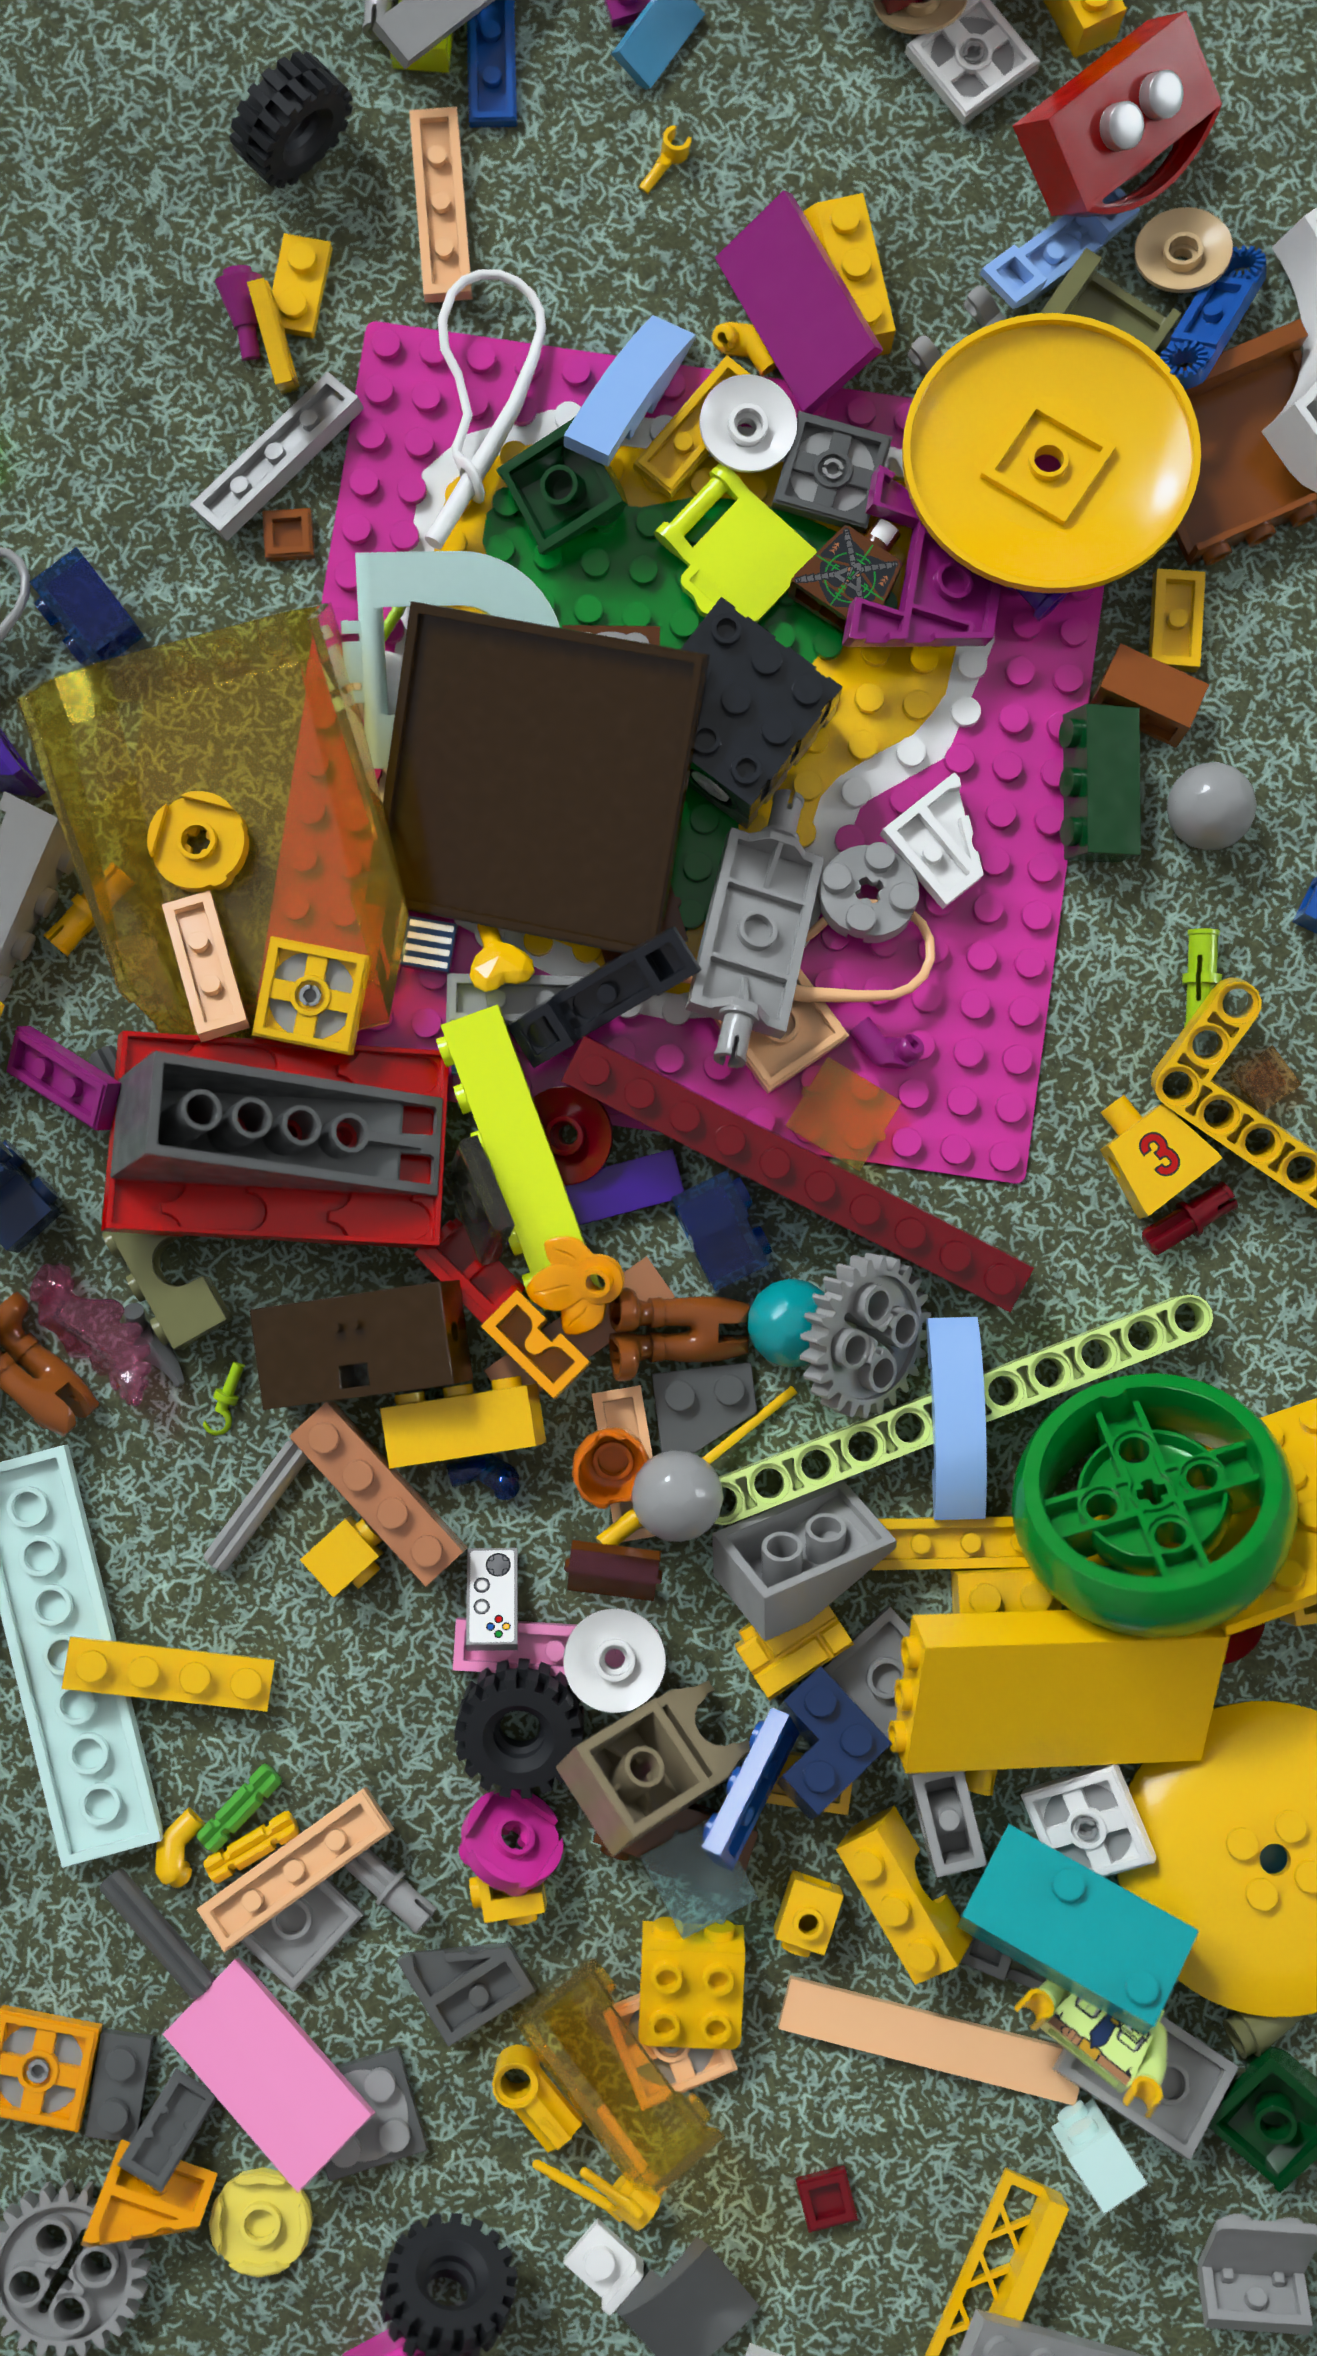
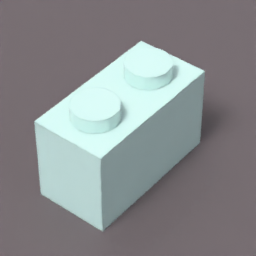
[1051,2099,1148,2214]

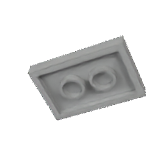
[1052,2016,1238,2160]

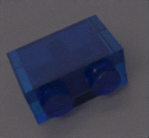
[30,547,144,671]

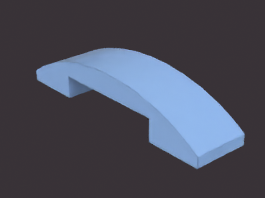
[979,187,1141,309]
[926,1317,987,1520]

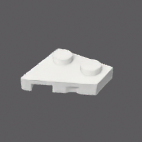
[880,772,984,909]

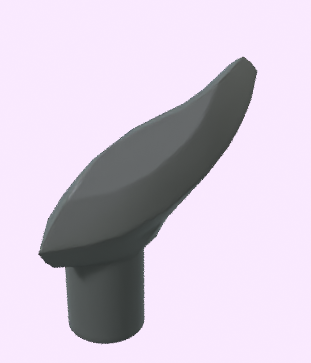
[124,1303,185,1387]

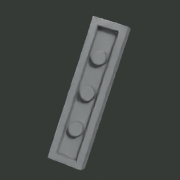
[190,372,364,542]
[958,2309,1143,2356]

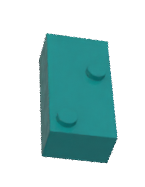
[957,1824,1199,2035]

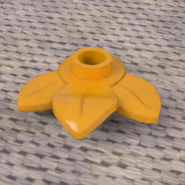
[526,1236,625,1335]

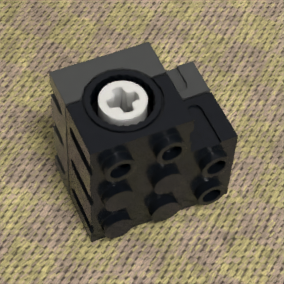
[681,597,843,829]

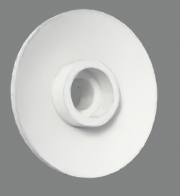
[699,374,797,473]
[563,1608,666,1713]

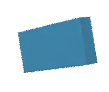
[611,0,705,90]

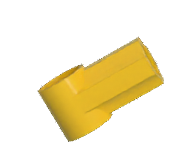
[492,2044,583,2153]

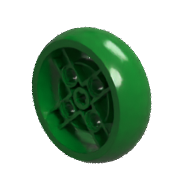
[1012,1373,1298,1638]

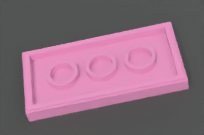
[163,1958,376,2192]

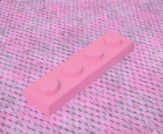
[453,1617,658,1677]

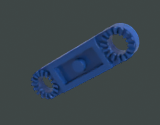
[1159,245,1267,390]

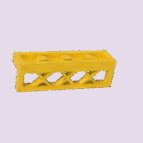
[925,2167,1069,2356]

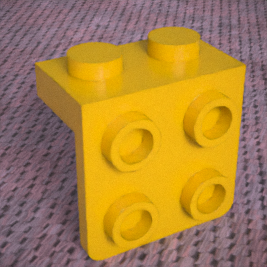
[638,1917,745,2050]

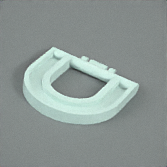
[340,551,560,769]

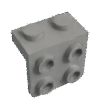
[1197,2214,1317,2335]

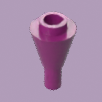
[215,265,263,361]

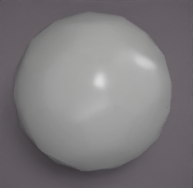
[1167,762,1257,850]
[632,1450,723,1542]

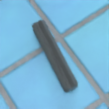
[99,1868,214,2000]

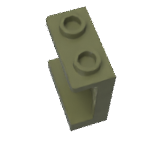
[1040,248,1182,356]

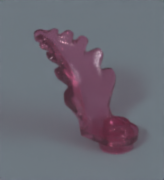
[30,1263,152,1407]

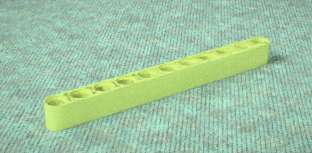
[714,1295,1213,1525]

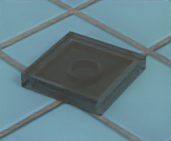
[445,1135,515,1266]

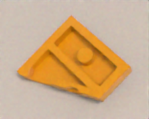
[81,2139,218,2248]

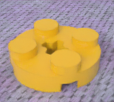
[147,791,249,893]

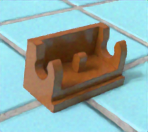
[1090,643,1209,748]

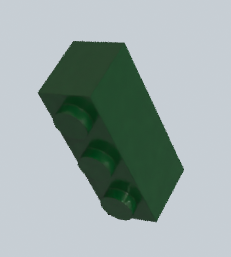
[1059,704,1141,862]

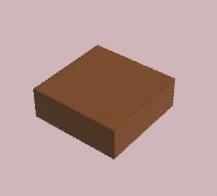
[262,508,315,562]

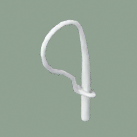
[425,269,546,549]

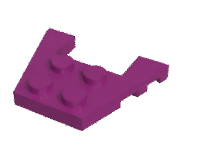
[842,465,1002,647]

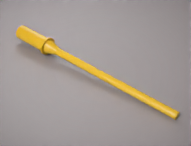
[596,1386,797,1546]

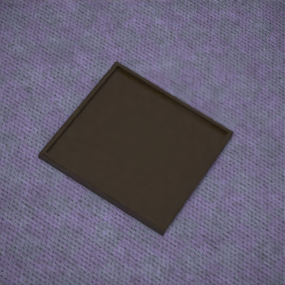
[369,601,710,953]

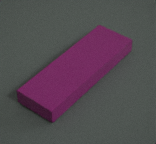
[6,1026,121,1131]

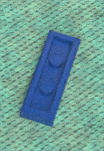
[467,0,517,128]

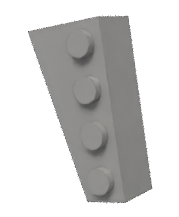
[0,791,82,1003]

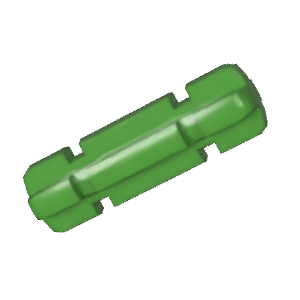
[197,1764,282,1853]

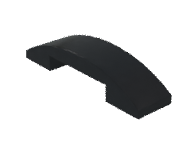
[507,926,701,1068]

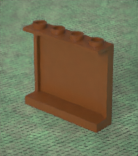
[1174,319,1317,566]

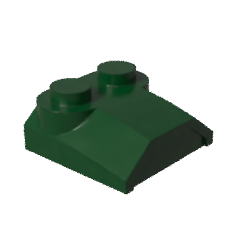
[496,417,628,555]
[1207,2046,1317,2193]

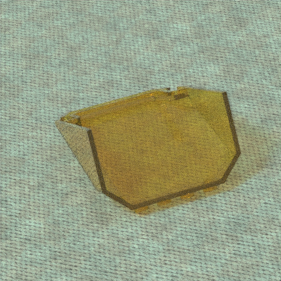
[16,602,409,1040]

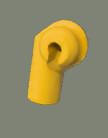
[155,1807,205,1888]

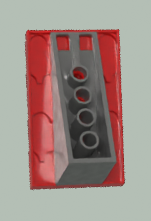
[101,1031,449,1249]

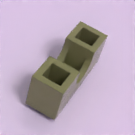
[101,1217,234,1349]

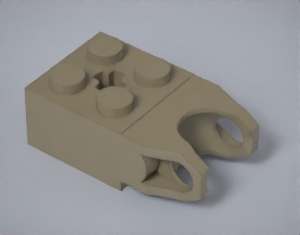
[556,1681,750,1857]

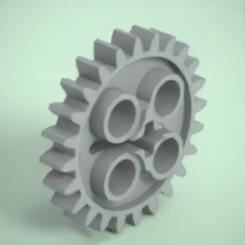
[800,1253,931,1418]
[0,2179,151,2356]

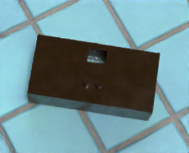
[250,1280,473,1410]

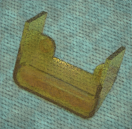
[511,1958,725,2196]

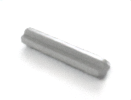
[204,1440,309,1572]

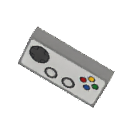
[466,1548,518,1651]

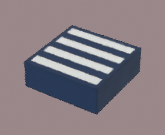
[400,916,459,974]

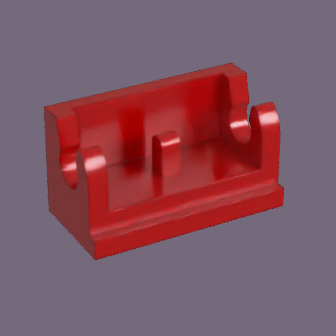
[414,1218,526,1324]

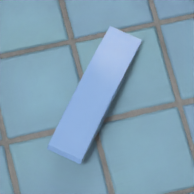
[564,315,695,467]

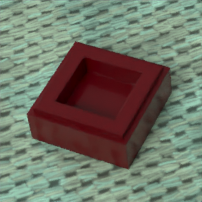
[795,2165,858,2233]

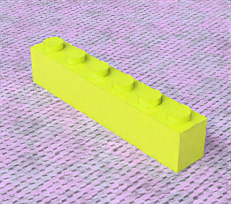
[436,1004,601,1311]

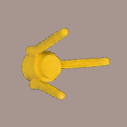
[532,2107,661,2231]

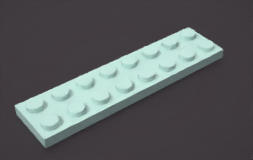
[0,1445,164,1868]

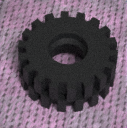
[230,51,353,188]
[454,1658,585,1799]
[379,2213,517,2356]

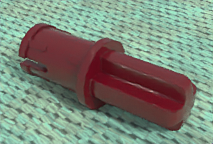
[1141,1181,1238,1255]

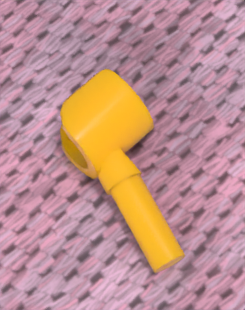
[638,125,691,194]

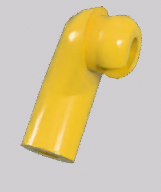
[712,322,777,376]

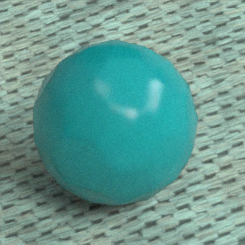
[748,1279,825,1367]

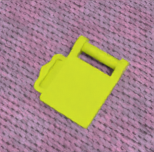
[654,463,817,623]

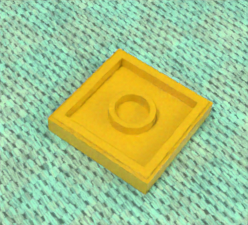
[247,278,300,394]

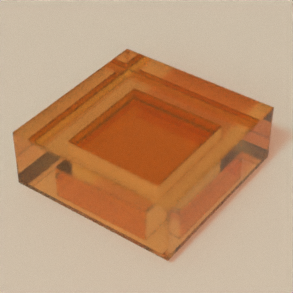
[1230,1045,1302,1113]

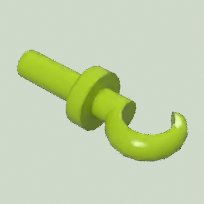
[203,1362,245,1436]

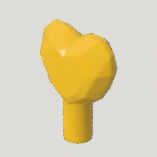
[470,924,535,992]

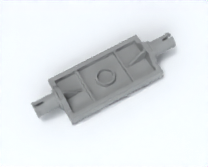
[685,789,824,1068]

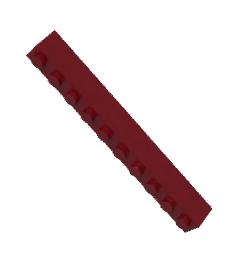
[561,1036,1034,1312]

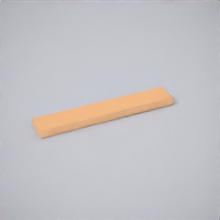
[778,1975,1080,2105]

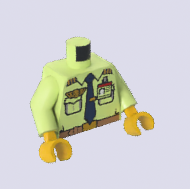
[1014,1979,1168,2118]

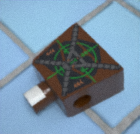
[788,518,902,634]

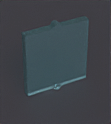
[641,1819,758,1939]

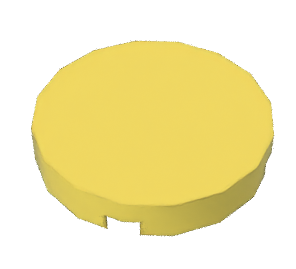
[209,2167,313,2278]

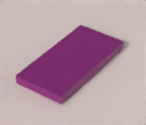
[715,190,883,414]

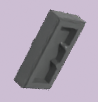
[117,2068,217,2192]

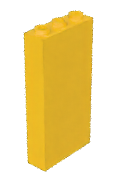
[888,1610,1229,1774]

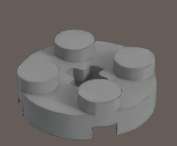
[819,842,919,943]

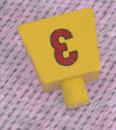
[1100,1094,1222,1219]

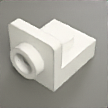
[563,2218,644,2316]

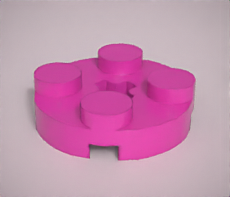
[458,1789,564,1897]

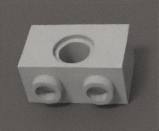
[907,1771,987,1878]

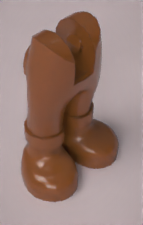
[609,1287,750,1381]
[0,1292,99,1437]

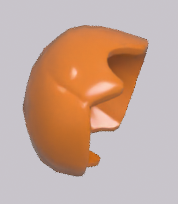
[572,1428,650,1509]

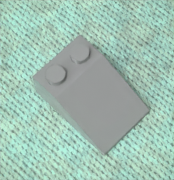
[712,1480,897,1641]

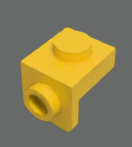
[469,1876,547,1926]

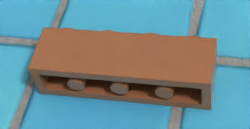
[289,1401,468,1587]

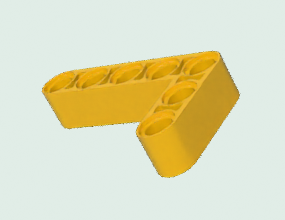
[1151,978,1317,1209]

